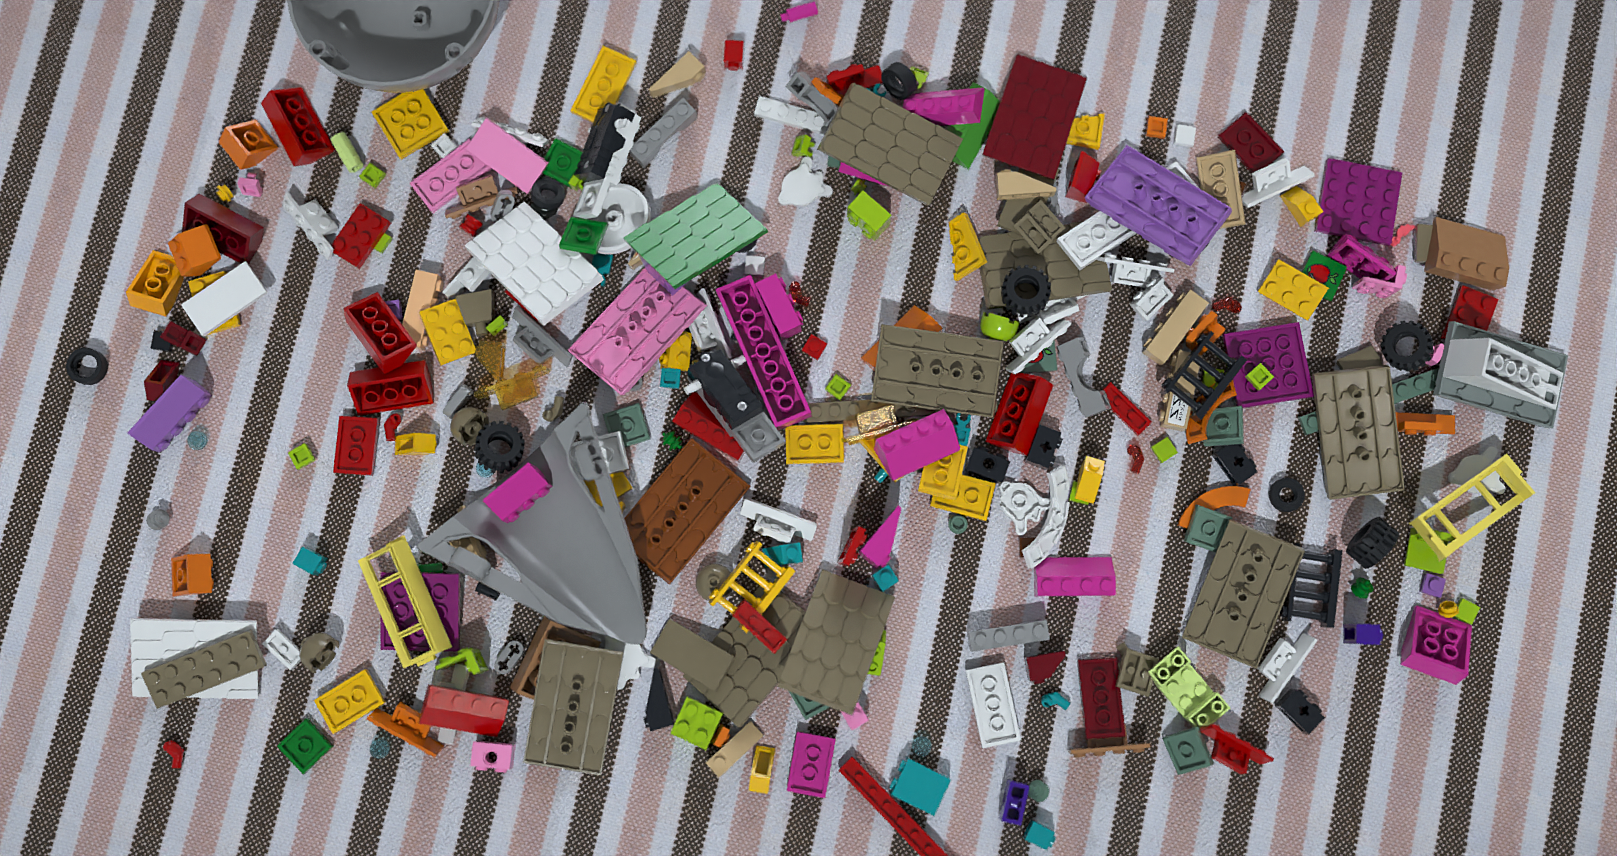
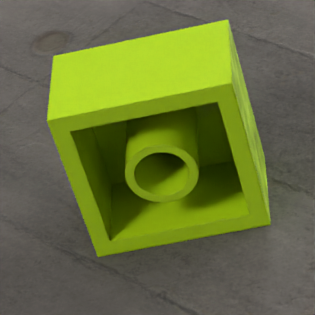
[847,191,892,241]
[670,696,723,750]

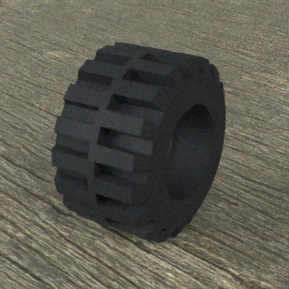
[1001,265,1051,318]
[1381,321,1434,372]
[474,421,525,474]
[1346,517,1399,569]

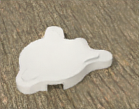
[778,156,833,207]
[1448,446,1506,495]
[999,481,1050,536]
[605,636,657,690]

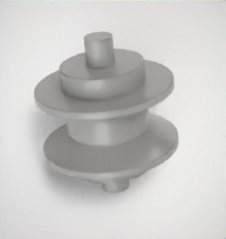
[146,509,169,530]

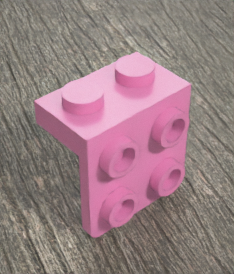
[1352,265,1407,298]

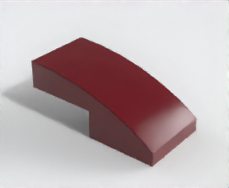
[159,321,206,356]

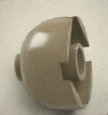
[450,407,489,446]
[696,564,733,601]
[299,633,339,673]

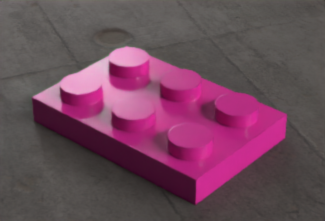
[787,731,836,798]

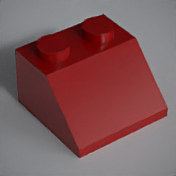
[1065,151,1101,203]

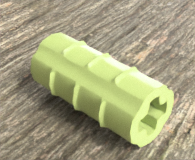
[331,132,364,173]

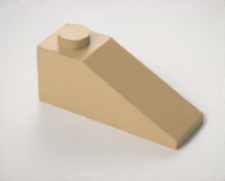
[649,51,706,98]
[995,169,1056,200]
[706,721,764,777]

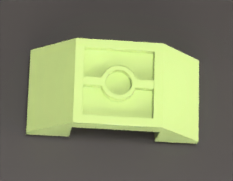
[1148,646,1230,734]

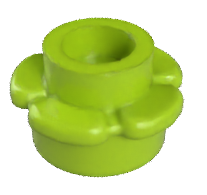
[851,178,867,195]

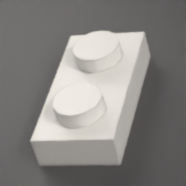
[262,629,301,670]

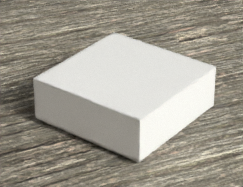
[1174,125,1196,147]
[431,133,457,158]
[745,255,765,277]

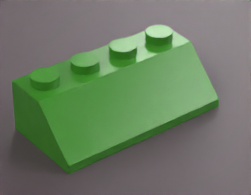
[946,82,1000,170]

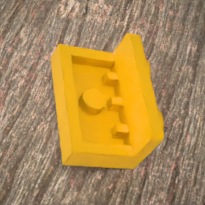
[659,332,692,371]

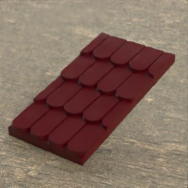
[982,54,1087,180]

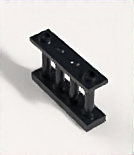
[1159,331,1247,422]
[1280,543,1343,628]

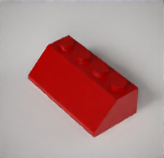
[261,87,335,167]
[343,292,417,374]
[347,360,434,416]
[986,373,1053,456]
[672,392,745,463]
[419,684,509,737]

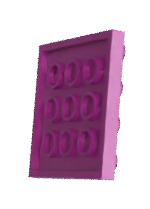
[1314,158,1403,246]
[1222,322,1314,408]
[380,571,460,652]

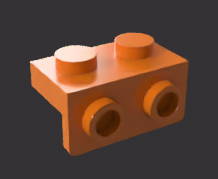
[1185,311,1225,355]

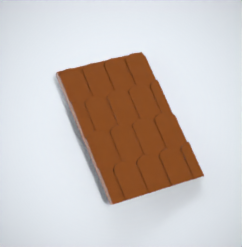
[624,438,751,585]

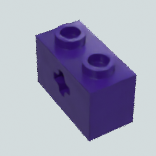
[1343,624,1383,645]
[999,779,1029,826]

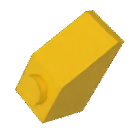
[1280,186,1323,227]
[395,432,437,455]
[1075,456,1105,504]
[748,745,776,794]

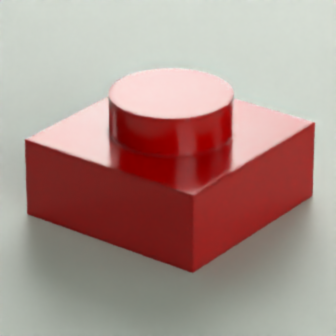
[802,334,828,361]

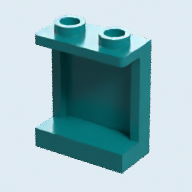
[889,757,951,816]

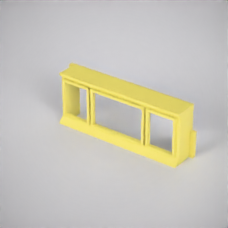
[1409,454,1536,562]
[358,535,452,668]

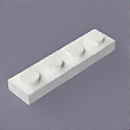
[754,96,828,135]

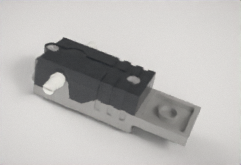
[684,349,786,463]

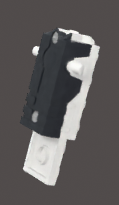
[573,102,641,219]

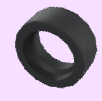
[881,62,917,100]
[66,348,108,385]

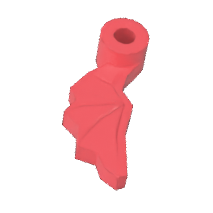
[1391,224,1415,247]

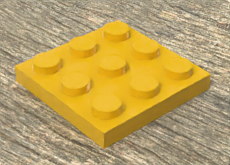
[371,89,449,160]

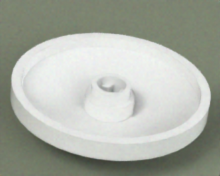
[587,183,651,254]

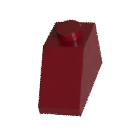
[144,360,180,401]
[1024,651,1066,684]

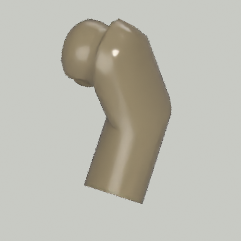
[542,396,564,422]

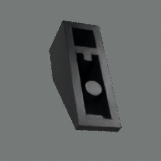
[643,667,675,732]

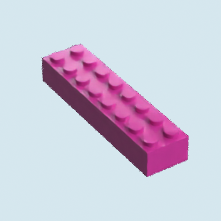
[716,275,812,431]

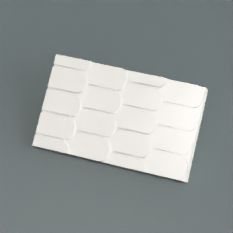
[465,202,604,326]
[130,618,258,699]

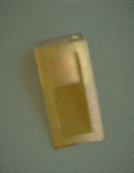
[475,341,506,383]

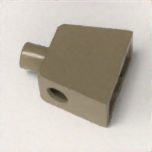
[456,289,495,336]

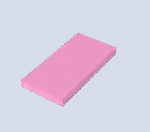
[466,118,549,194]
[410,138,492,213]

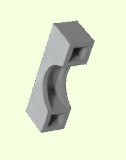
[785,72,839,128]
[629,98,697,168]
[1057,337,1111,418]
[967,620,1050,652]

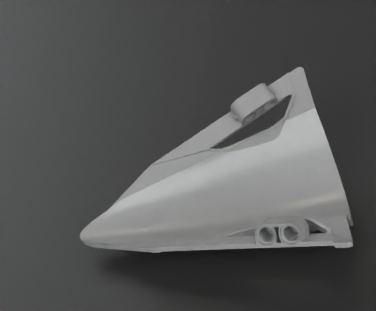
[417,402,647,644]

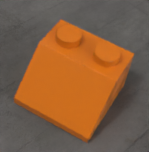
[218,120,278,170]
[168,224,221,277]
[171,554,214,597]

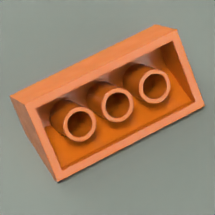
[861,305,943,372]

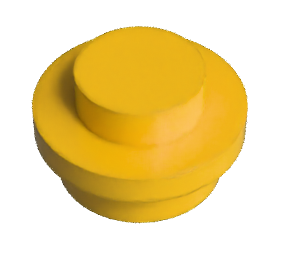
[216,184,234,203]
[1438,601,1459,618]

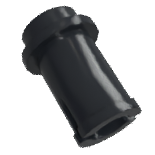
[475,582,500,601]

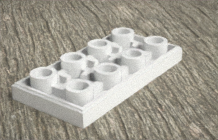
[181,261,268,336]

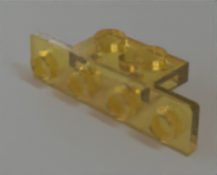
[474,365,550,410]
[841,404,918,445]

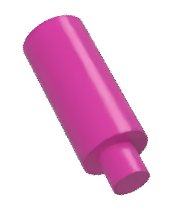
[780,1,818,23]

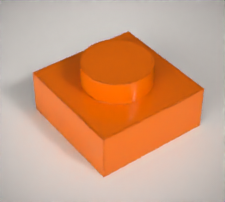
[1145,116,1168,139]
[711,724,730,748]

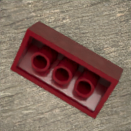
[182,193,264,264]

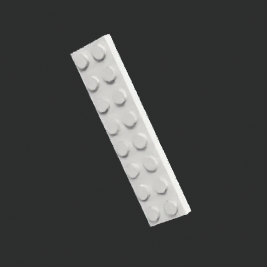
[1056,161,1199,271]

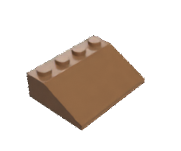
[1424,217,1509,291]
[510,616,601,700]

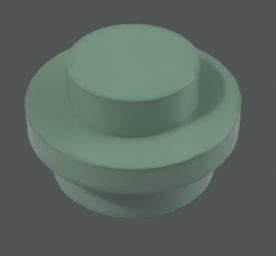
[948,514,968,534]

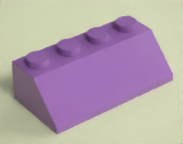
[127,375,212,452]

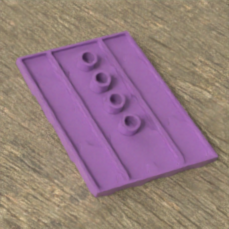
[1085,145,1232,266]

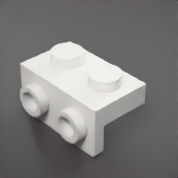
[1130,278,1173,321]

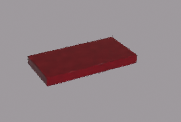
[1077,657,1126,739]

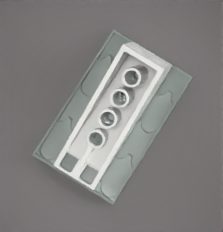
[1433,321,1568,428]

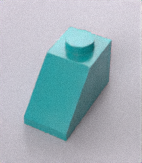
[762,543,803,568]

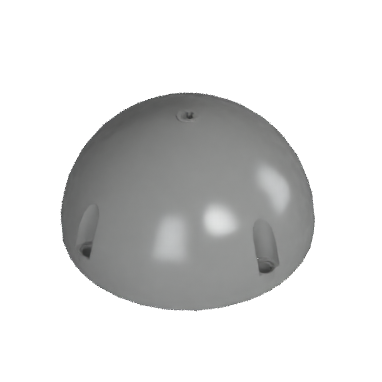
[287,0,500,93]

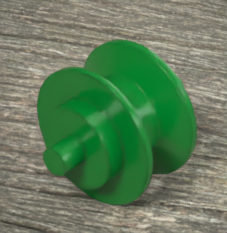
[662,430,682,451]
[1351,577,1374,599]

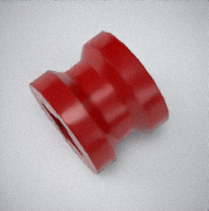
[459,214,483,237]

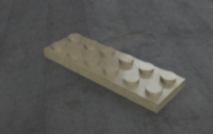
[141,629,267,709]

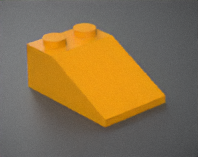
[126,250,184,317]

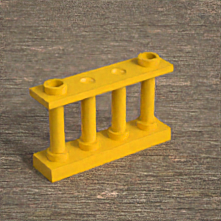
[708,541,795,633]

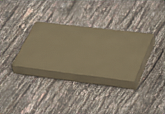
[997,168,1059,235]
[650,619,736,692]

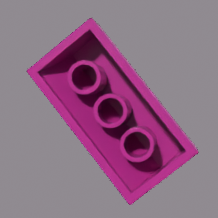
[903,87,985,126]
[874,409,960,481]
[1034,557,1116,597]

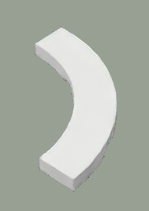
[1022,465,1070,569]

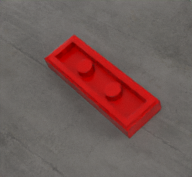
[1103,382,1152,436]
[731,599,788,654]

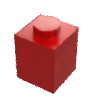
[723,40,745,71]

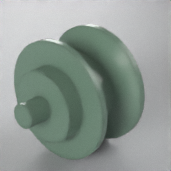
[1028,780,1050,802]

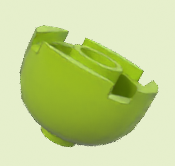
[980,312,1020,341]

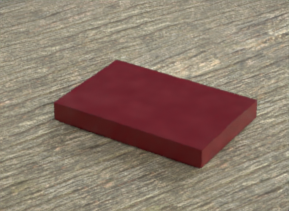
[1217,112,1284,173]

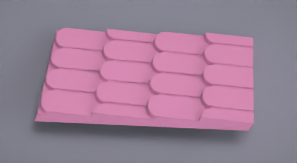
[568,268,707,395]

